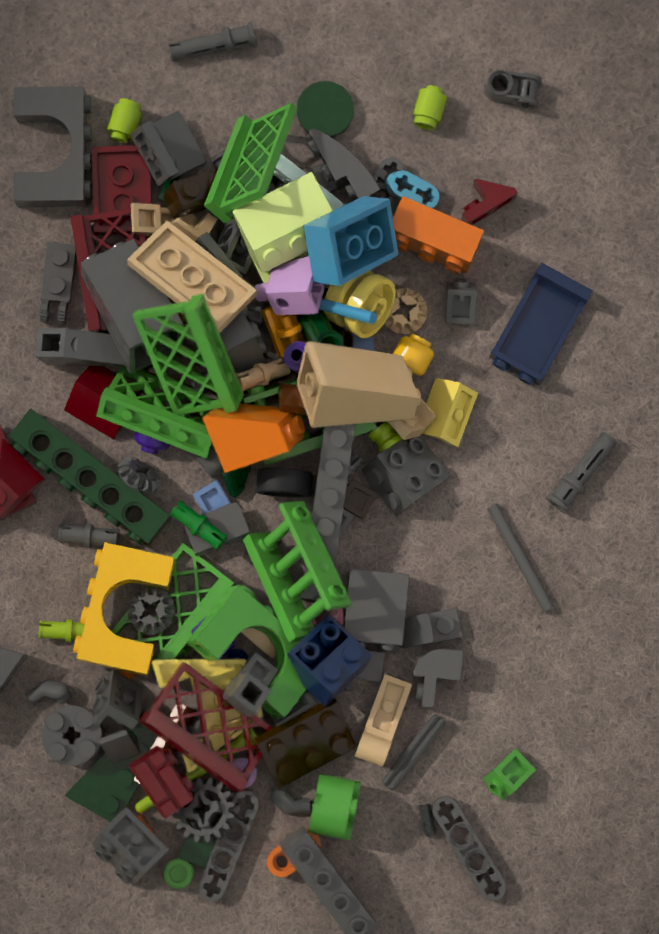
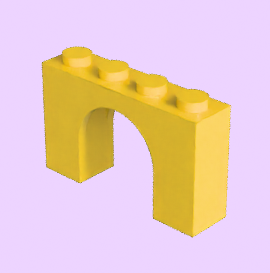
[73,542,175,677]

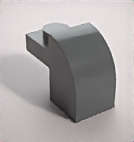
[412,649,464,708]
[223,652,278,717]

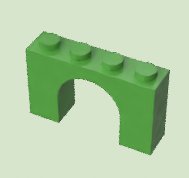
[187,585,306,719]

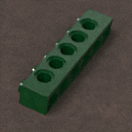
[9,408,172,545]

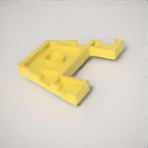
[151,659,263,773]

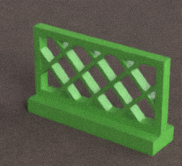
[204,102,297,223]
[132,293,244,415]
[96,366,214,459]
[111,542,236,671]

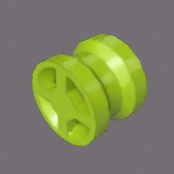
[368,421,403,453]

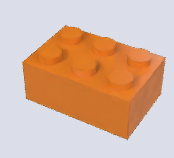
[393,196,484,275]

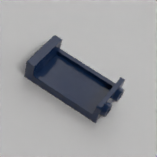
[489,262,593,386]

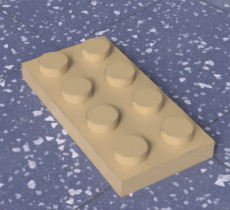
[127,221,257,333]

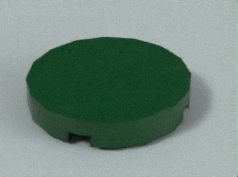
[297,81,354,138]

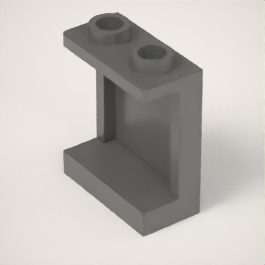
[344,569,409,651]

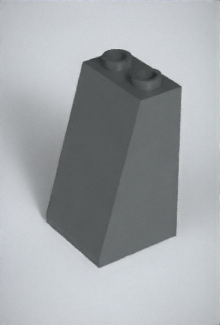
[81,239,183,374]

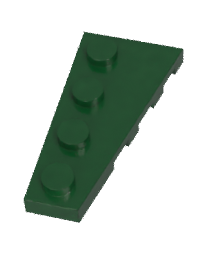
[64,706,169,822]

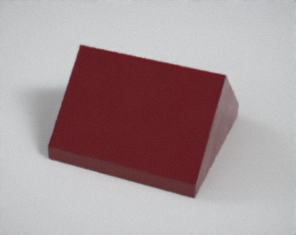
[64,366,143,440]

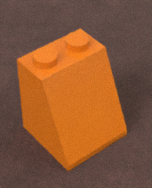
[202,403,305,473]

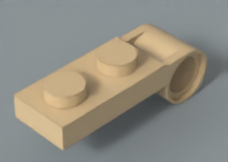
[354,674,412,767]

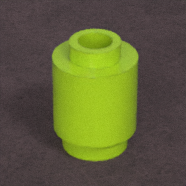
[412,85,447,131]
[107,98,142,144]

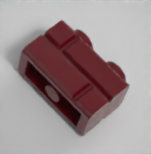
[128,745,194,819]

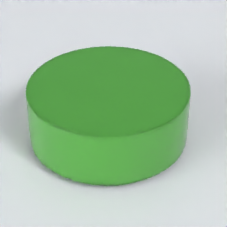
[164,858,194,889]

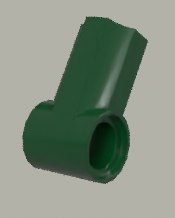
[300,310,343,346]

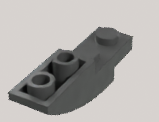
[307,128,382,201]

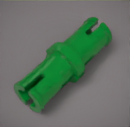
[170,500,228,550]

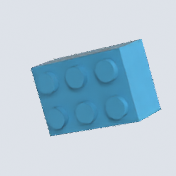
[303,196,399,286]

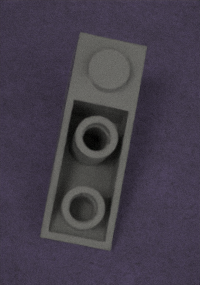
[35,328,125,366]

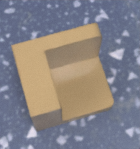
[170,213,218,242]

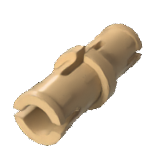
[236,357,290,391]

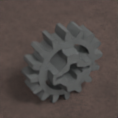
[172,778,238,844]

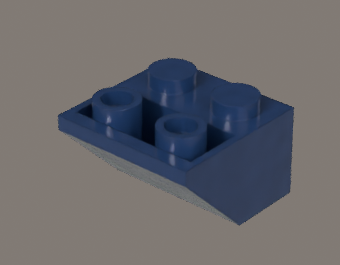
[287,615,372,707]

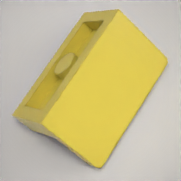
[422,378,478,447]

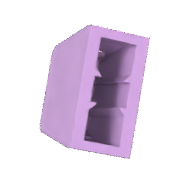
[255,256,326,315]

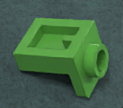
[483,748,536,800]

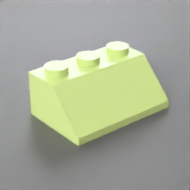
[232,172,333,273]

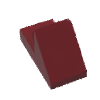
[461,179,518,225]

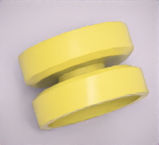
[324,270,396,338]

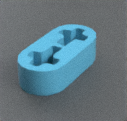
[385,170,439,208]

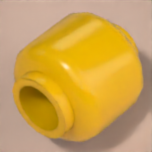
[393,333,434,376]

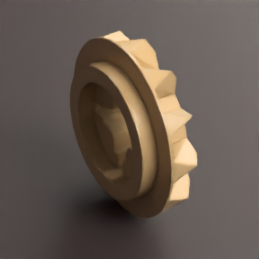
[385,288,427,334]

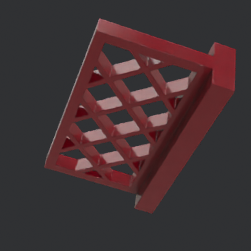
[70,208,146,333]
[139,662,273,791]

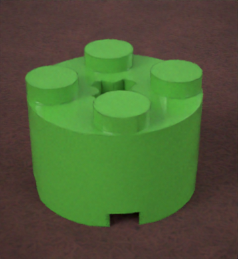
[309,774,361,841]

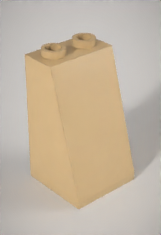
[296,342,421,428]

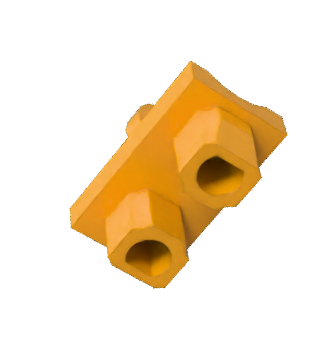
[261,306,305,358]

